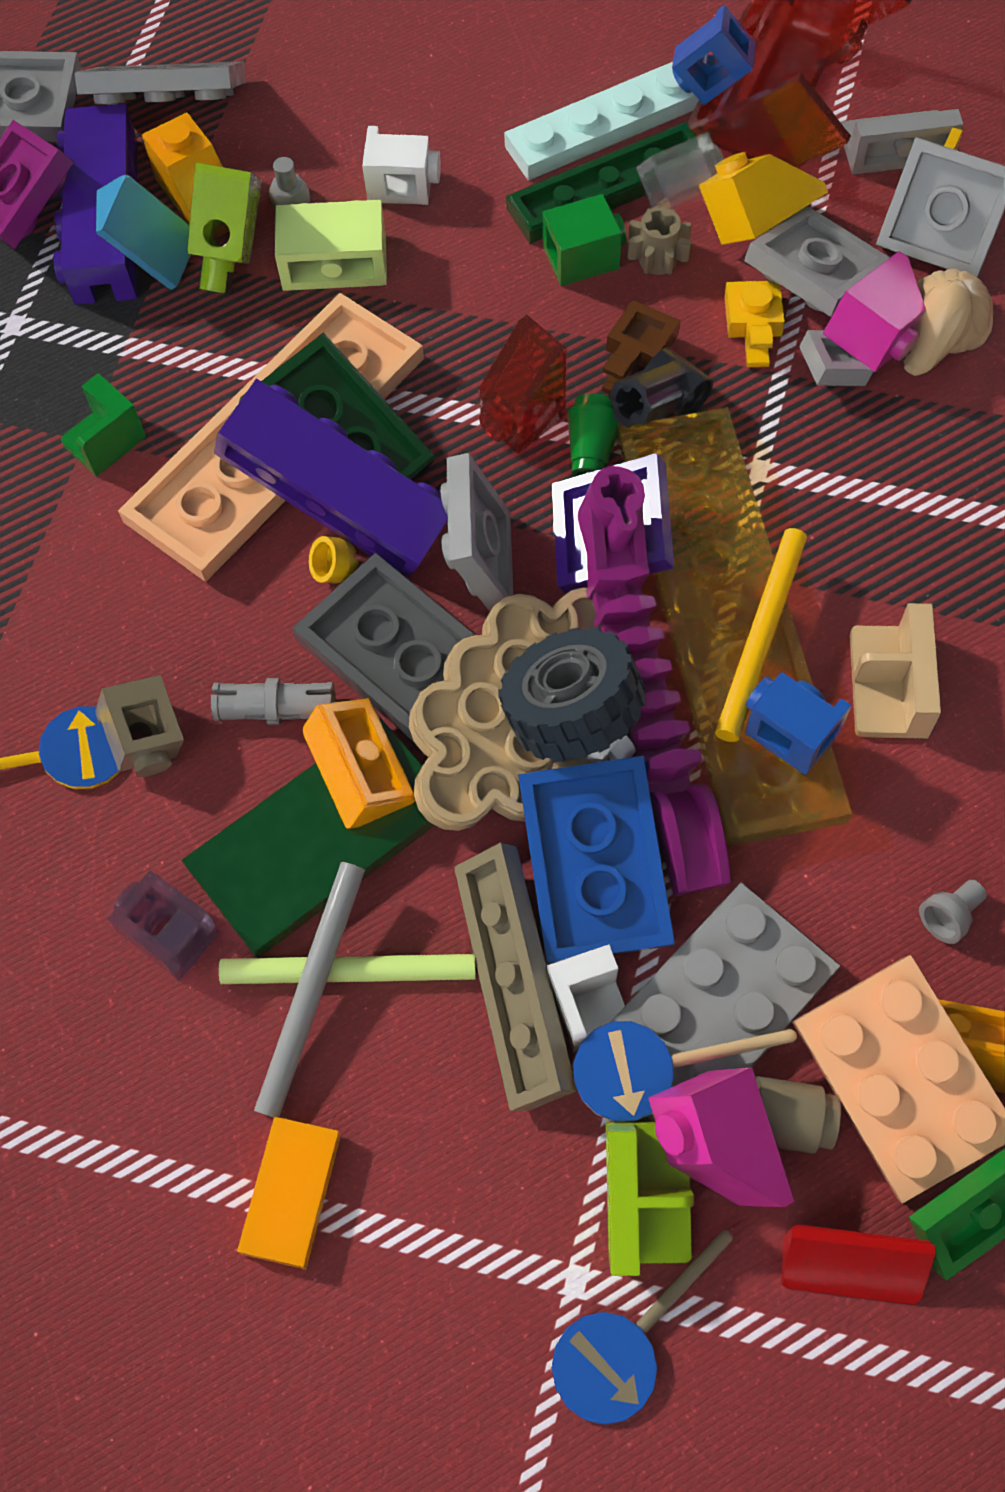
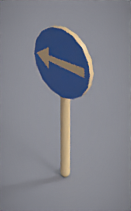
[574,1021,797,1122]

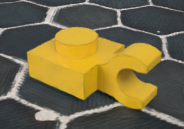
[724,281,785,367]

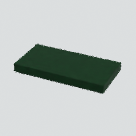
[181,716,435,958]

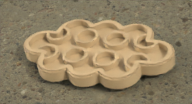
[409,588,596,831]

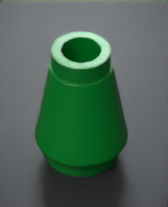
[567,393,621,477]

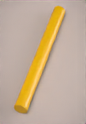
[715,528,807,742]

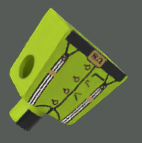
[188,162,262,294]

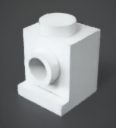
[362,126,441,205]

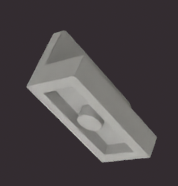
[840,109,963,175]

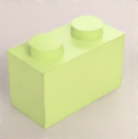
[275,200,387,291]

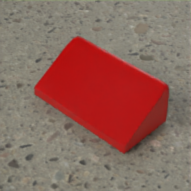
[781,1224,935,1305]

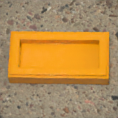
[237,1117,341,1270]

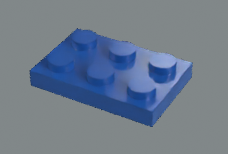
[518,756,675,965]

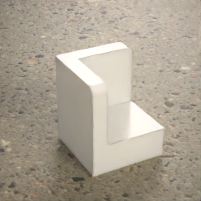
[547,945,625,1053]

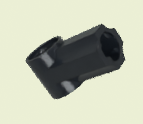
[608,348,713,428]

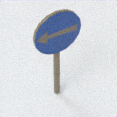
[551,1229,734,1425]

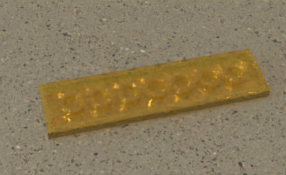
[618,407,852,846]

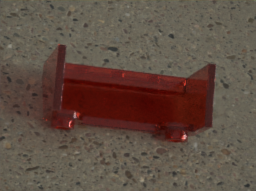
[688,0,912,168]

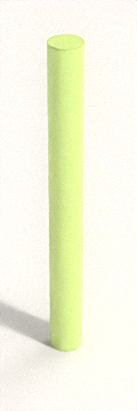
[219,954,476,984]

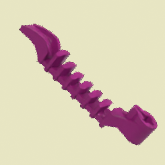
[577,466,731,897]

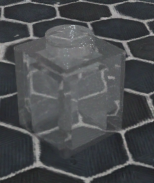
[636,132,724,209]

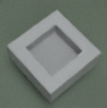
[799,330,873,386]

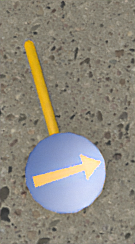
[0,706,120,789]

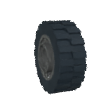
[498,627,646,762]

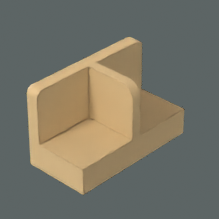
[850,603,941,739]

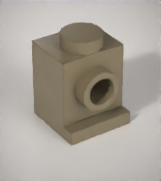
[95,675,184,777]

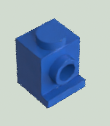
[672,5,756,105]
[745,672,851,775]

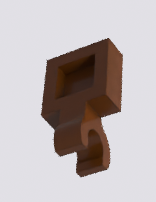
[602,300,681,394]

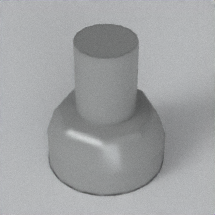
[269,157,310,211]
[919,880,987,944]

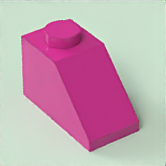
[823,251,926,372]
[648,1067,794,1207]

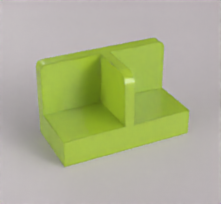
[606,1121,694,1276]

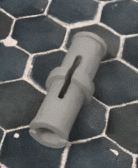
[211,678,336,725]

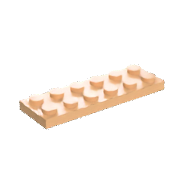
[118,293,424,582]

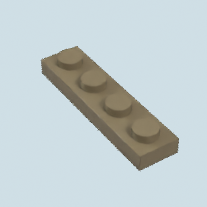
[454,843,577,1112]

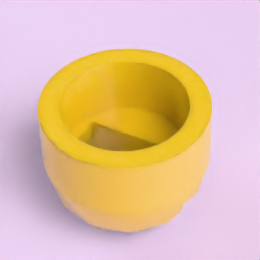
[309,536,359,584]

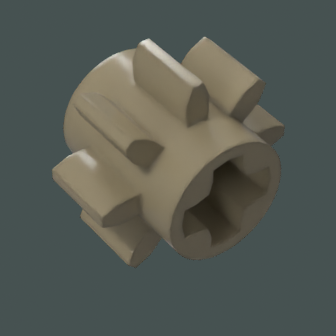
[628,207,692,275]

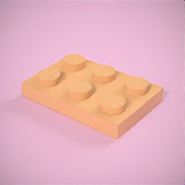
[793,955,1005,1204]

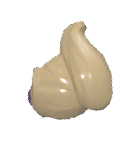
[903,268,994,376]

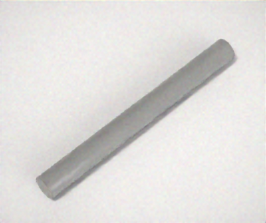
[254,862,365,1118]

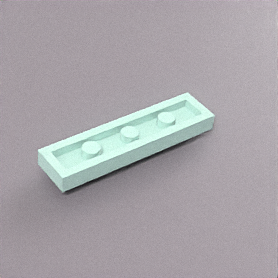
[504,62,704,181]

